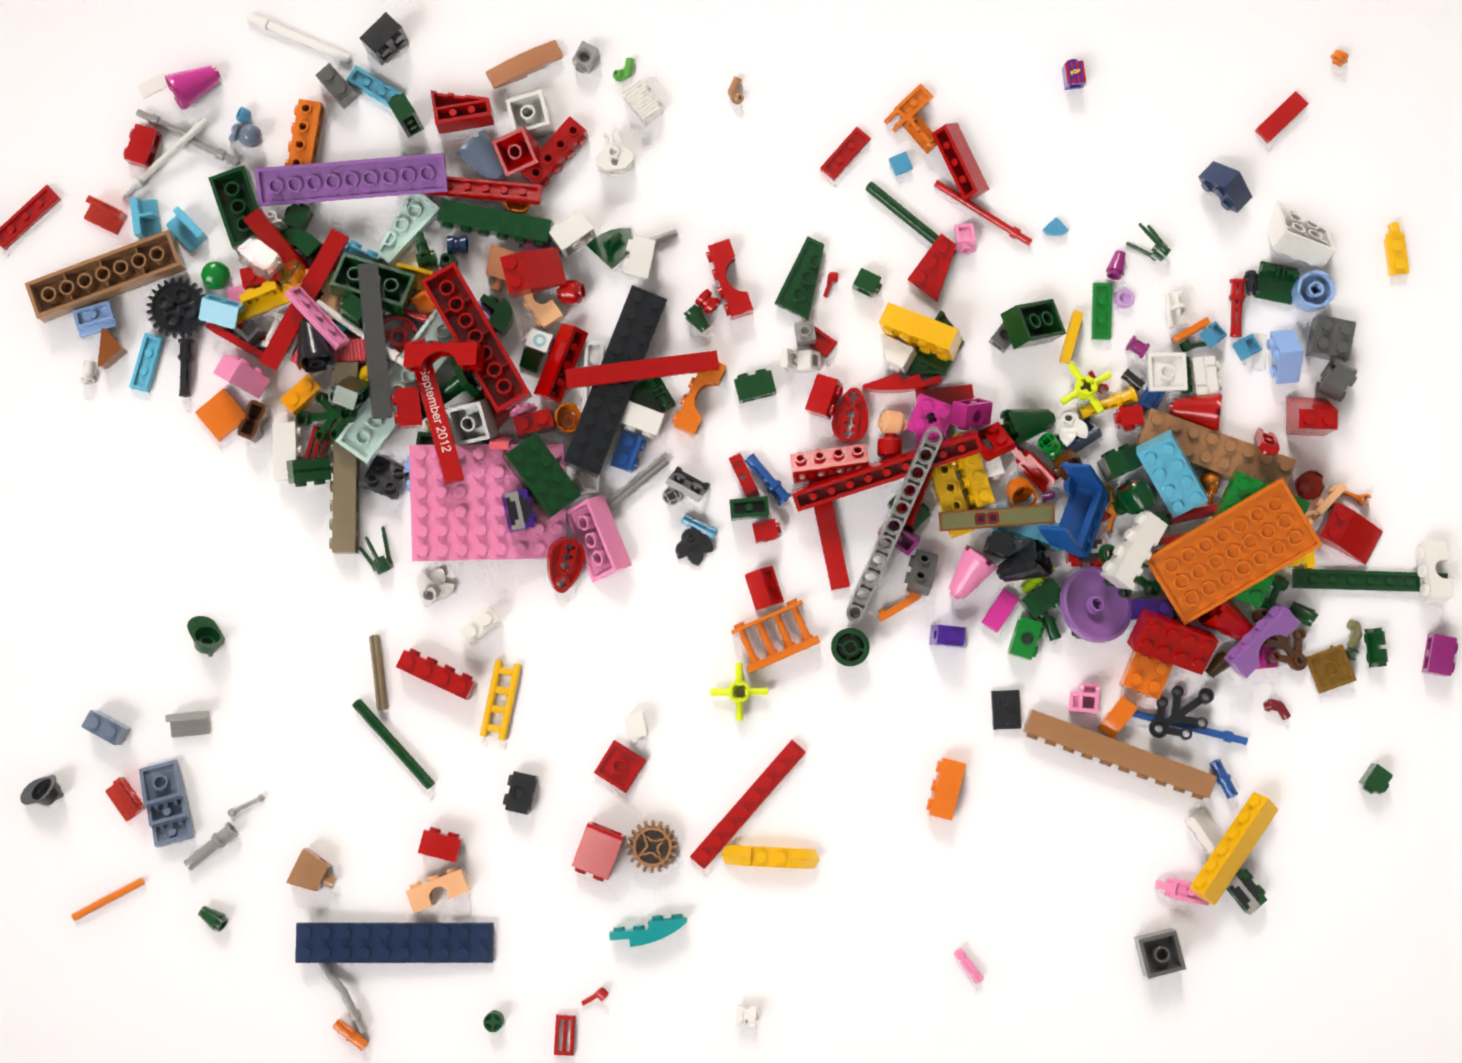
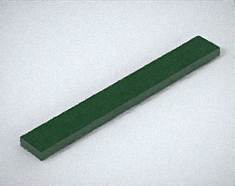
[1292,569,1448,592]

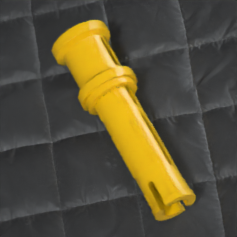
[1078,387,1138,419]

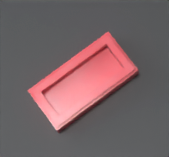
[489,434,514,450]

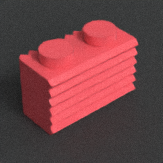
[331,335,366,364]

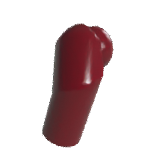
[1263,698,1291,721]

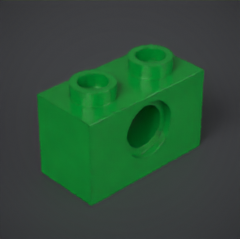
[1007,616,1044,660]

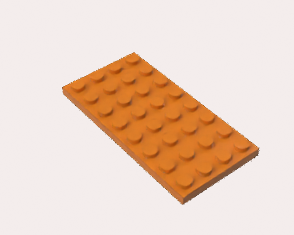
[1146,477,1323,625]

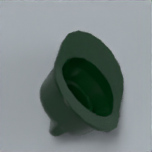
[187,616,225,657]

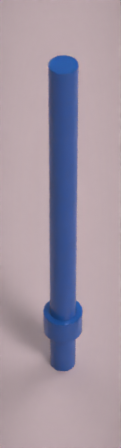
[1132,710,1248,745]

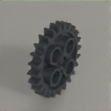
[146,277,206,339]

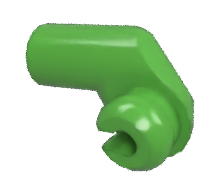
[613,57,635,82]

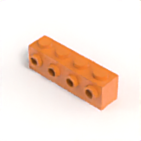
[285,99,325,166]

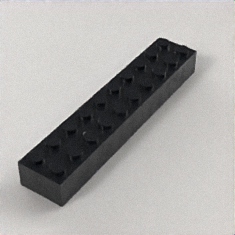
[562,285,667,478]

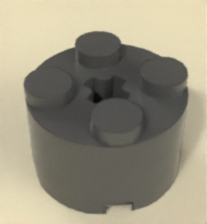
[1314,356,1358,402]

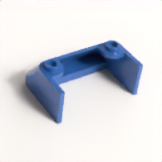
[1038,462,1109,558]

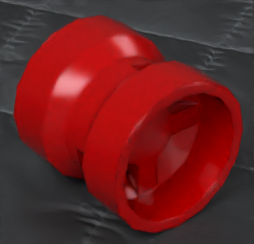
[695,289,721,316]

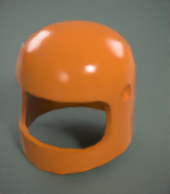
[1006,477,1038,507]

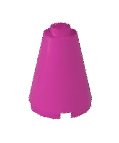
[165,65,221,110]

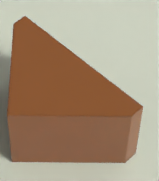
[97,328,128,369]

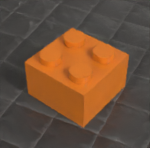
[1119,650,1173,700]

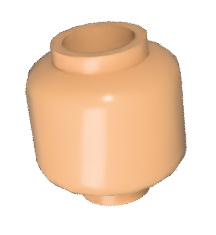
[877,410,907,436]

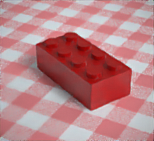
[1127,608,1219,675]

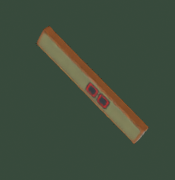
[938,504,1056,532]

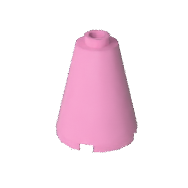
[948,545,998,600]

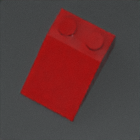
[500,247,567,298]
[1316,502,1383,565]

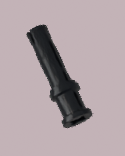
[177,339,196,397]

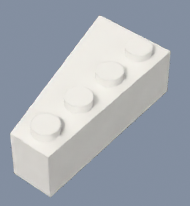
[1100,511,1168,590]

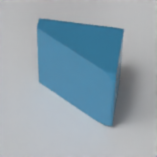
[1199,321,1227,348]
[1232,334,1262,361]

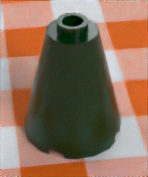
[1000,409,1056,446]

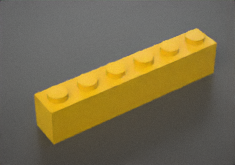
[1189,792,1279,906]

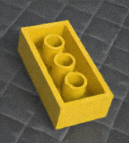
[879,302,962,361]

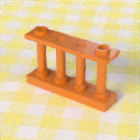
[731,598,820,674]

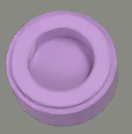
[1114,289,1135,309]

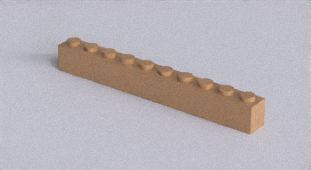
[1022,709,1217,800]

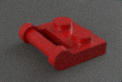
[977,422,1016,461]

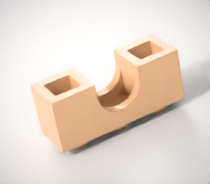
[522,292,564,331]
[405,866,471,913]

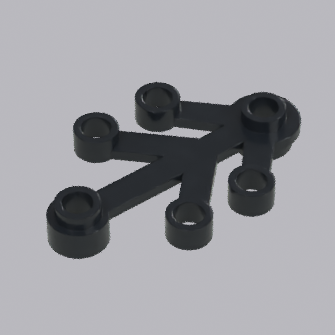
[1149,686,1214,741]

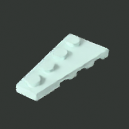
[376,194,440,266]

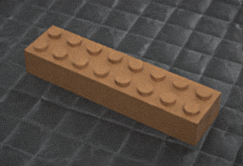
[24,230,187,323]
[1135,408,1297,486]

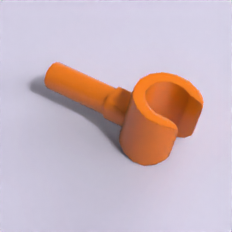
[1342,490,1372,506]
[1106,504,1117,532]

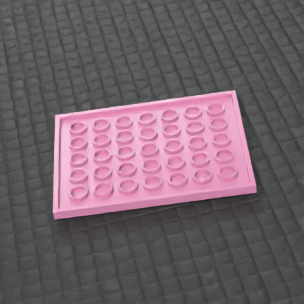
[409,444,567,562]

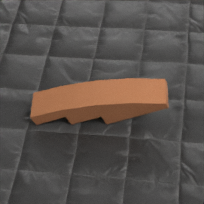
[485,40,564,89]

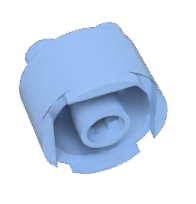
[1291,270,1336,312]

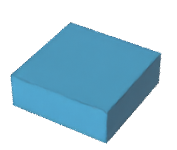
[888,151,913,177]

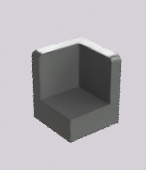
[235,319,266,346]

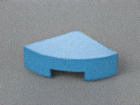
[1042,217,1069,236]

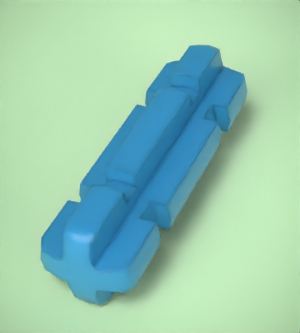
[681,514,718,539]

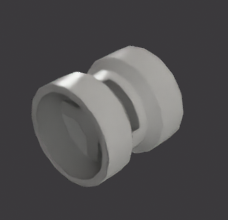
[662,486,684,506]

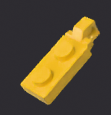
[1384,222,1410,276]

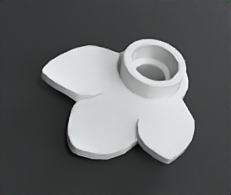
[1050,410,1088,447]
[416,568,455,605]

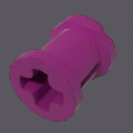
[1125,335,1150,359]

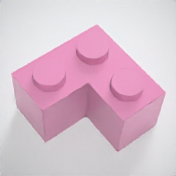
[213,353,271,399]

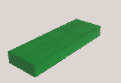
[1091,283,1112,340]

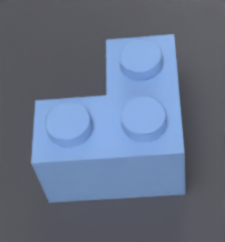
[1267,329,1304,384]

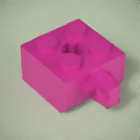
[905,393,952,449]

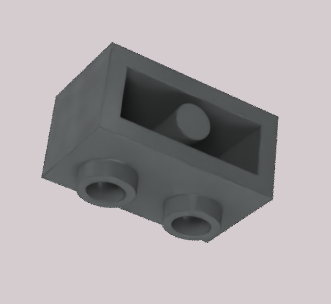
[904,549,939,596]

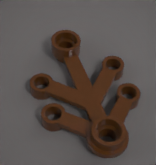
[1252,607,1307,671]

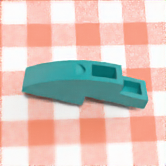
[609,913,688,947]

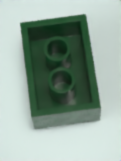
[1000,299,1066,350]

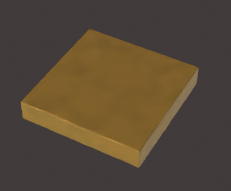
[1306,644,1357,694]

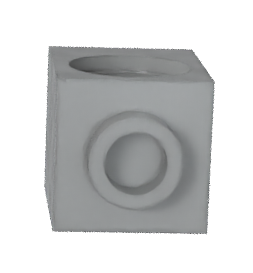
[572,40,600,74]
[794,321,816,346]

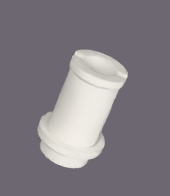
[79,360,97,385]

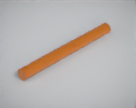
[71,877,145,921]

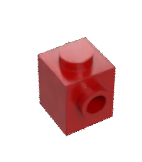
[1113,405,1144,431]

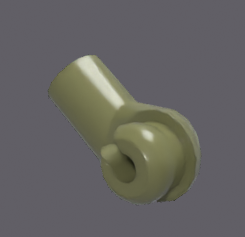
[1346,619,1362,649]

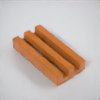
[1171,317,1211,345]

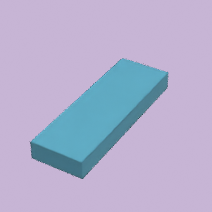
[346,65,402,109]
[129,333,165,393]

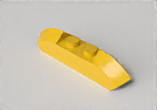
[721,845,820,869]

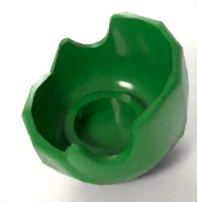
[201,261,231,290]

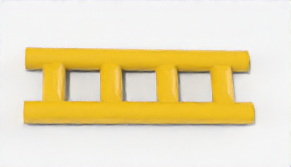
[479,660,522,741]

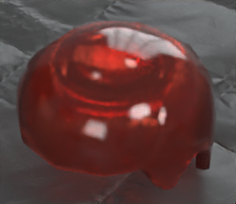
[1295,470,1325,500]

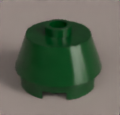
[831,628,870,666]

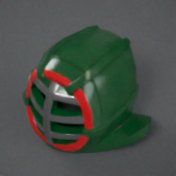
[1113,478,1157,515]

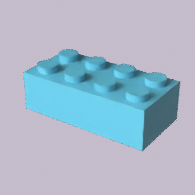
[1136,429,1208,518]

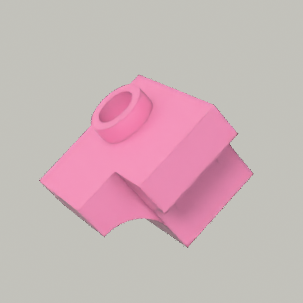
[1069,683,1100,714]

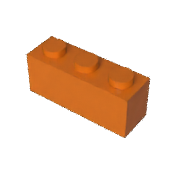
[926,757,966,821]

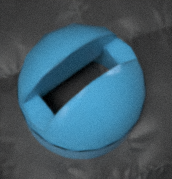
[236,106,251,123]

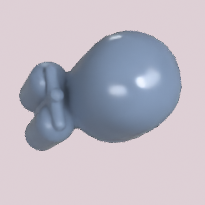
[228,123,262,148]

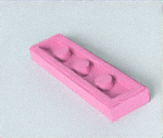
[284,285,350,350]

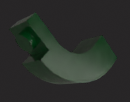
[256,228,323,264]

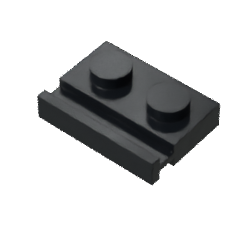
[990,690,1021,730]

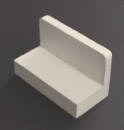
[1184,808,1223,854]

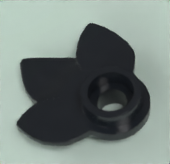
[675,528,714,566]

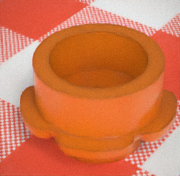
[1330,50,1349,66]

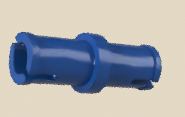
[1209,759,1238,799]

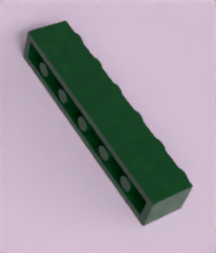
[437,199,554,248]

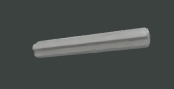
[606,455,669,509]

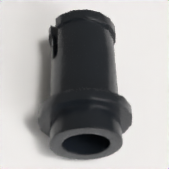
[1243,270,1259,296]
[1120,369,1146,391]

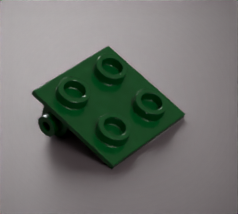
[1254,261,1300,305]
[629,378,677,413]

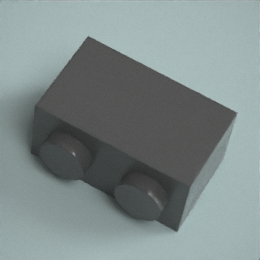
[315,63,358,109]

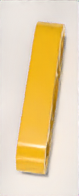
[1059,309,1083,364]

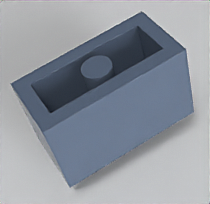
[81,710,131,745]

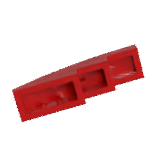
[862,373,942,393]

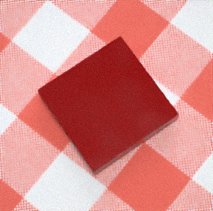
[593,740,647,793]

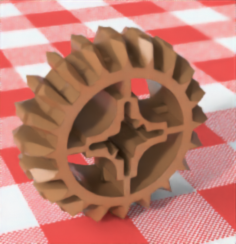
[626,820,679,873]

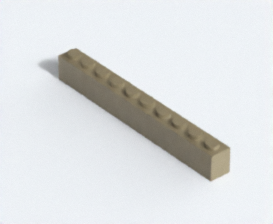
[329,362,361,554]

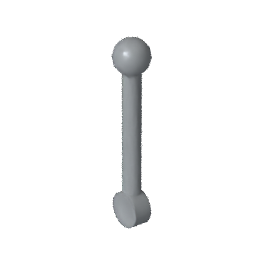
[227,794,265,816]

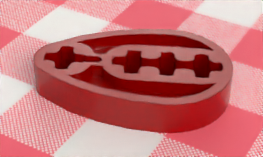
[831,388,868,443]
[547,537,585,593]

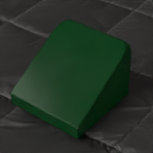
[519,347,544,373]

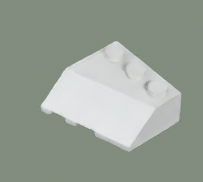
[1267,201,1335,269]

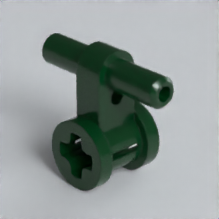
[416,232,439,269]

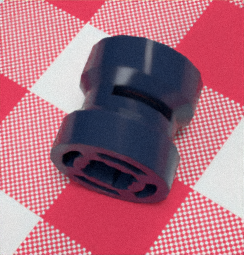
[447,235,468,254]

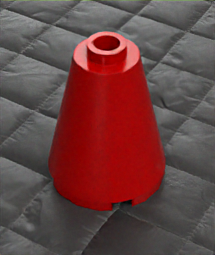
[1169,393,1222,431]
[1199,599,1254,641]

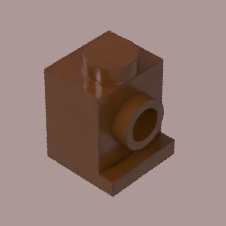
[1051,449,1082,481]

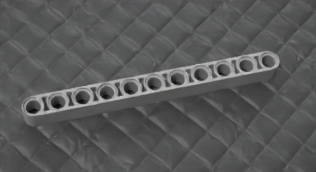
[846,426,943,622]

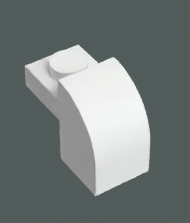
[780,348,821,373]

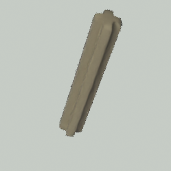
[369,635,388,711]

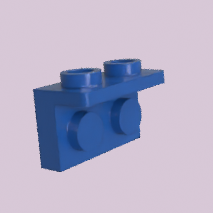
[610,430,647,473]

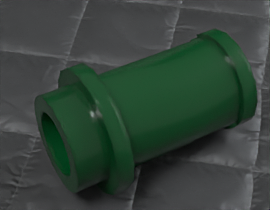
[1042,615,1061,641]

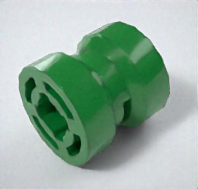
[1038,433,1063,459]

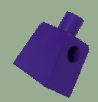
[929,625,967,648]

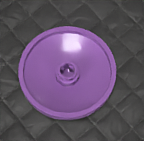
[1060,566,1132,643]

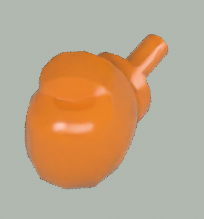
[1199,472,1219,505]

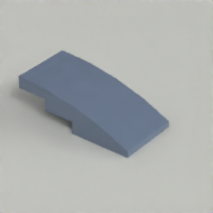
[139,759,195,848]

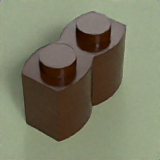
[237,400,271,443]

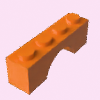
[672,363,727,437]

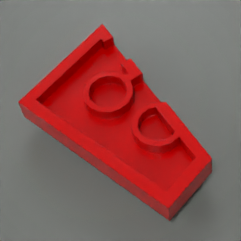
[907,233,957,302]

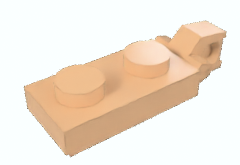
[1305,482,1347,526]

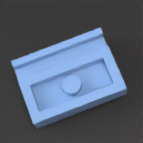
[72,300,118,338]

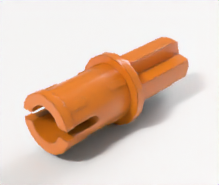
[333,1019,370,1052]

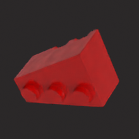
[430,90,495,134]

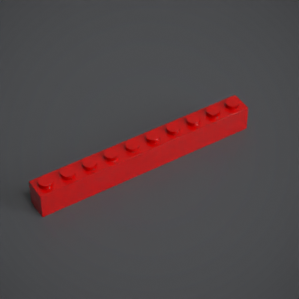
[792,430,983,512]

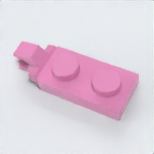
[1154,878,1209,906]

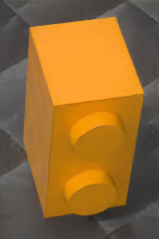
[279,374,325,416]

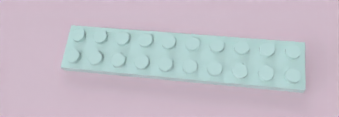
[335,309,454,464]

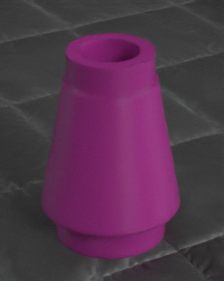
[1106,250,1126,280]

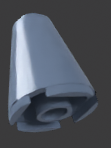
[455,130,506,181]

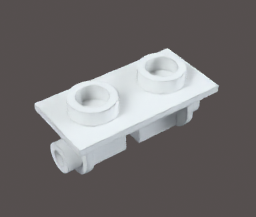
[265,210,289,231]

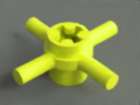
[1059,362,1112,414]
[710,663,768,721]

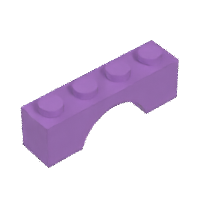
[1224,603,1300,678]

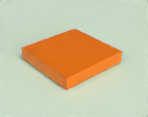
[195,388,245,442]

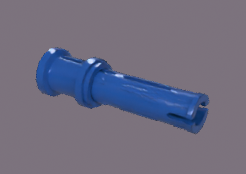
[744,453,792,506]

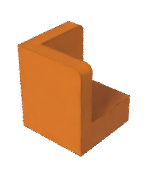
[410,290,436,316]

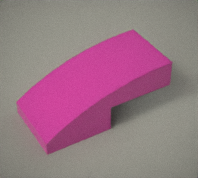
[981,588,1020,633]

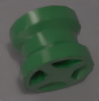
[483,1010,505,1032]

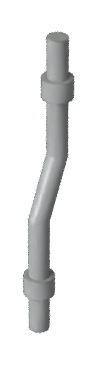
[136,109,240,166]
[319,963,368,1034]

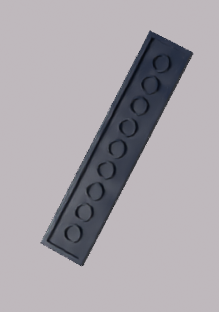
[295,922,494,963]

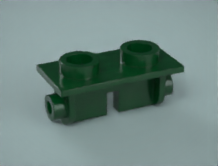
[1364,627,1388,668]

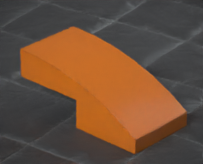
[1097,696,1138,739]

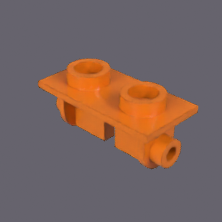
[903,113,937,154]

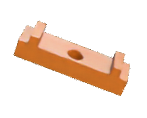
[877,592,921,622]

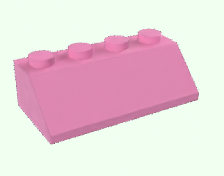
[566,494,632,582]

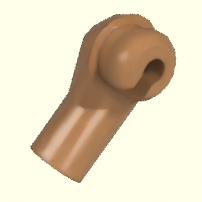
[727,76,744,104]

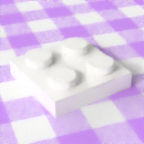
[1146,352,1188,392]

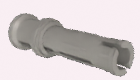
[184,822,239,871]

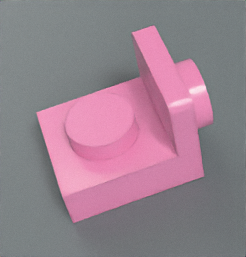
[954,223,976,254]

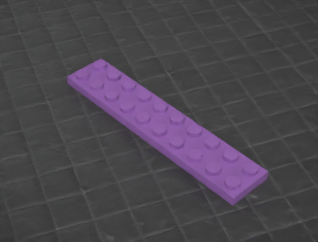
[254,153,449,207]

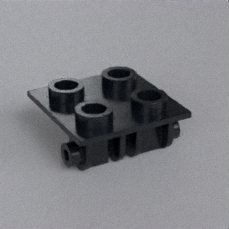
[359,455,409,500]

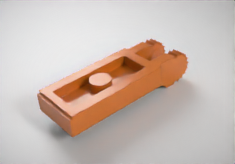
[884,83,934,132]

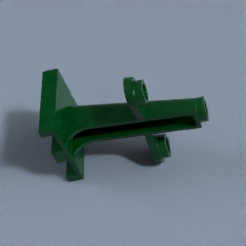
[420,356,485,422]

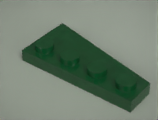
[774,236,824,321]

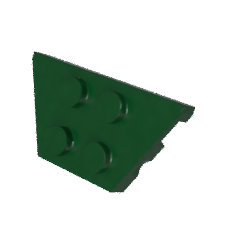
[904,310,965,376]

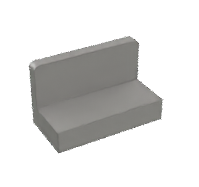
[165,711,210,738]

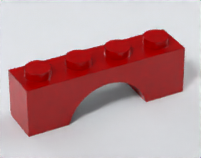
[705,239,753,320]
[403,340,485,372]

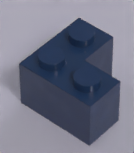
[1198,161,1252,213]

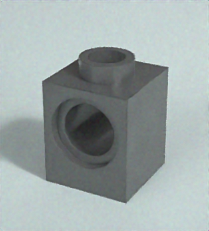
[989,323,1011,354]

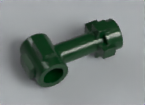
[1262,575,1289,610]

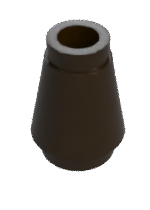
[1204,650,1230,678]

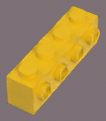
[950,429,995,510]
[931,461,975,539]

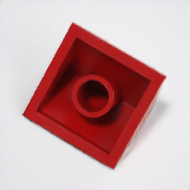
[491,126,540,177]

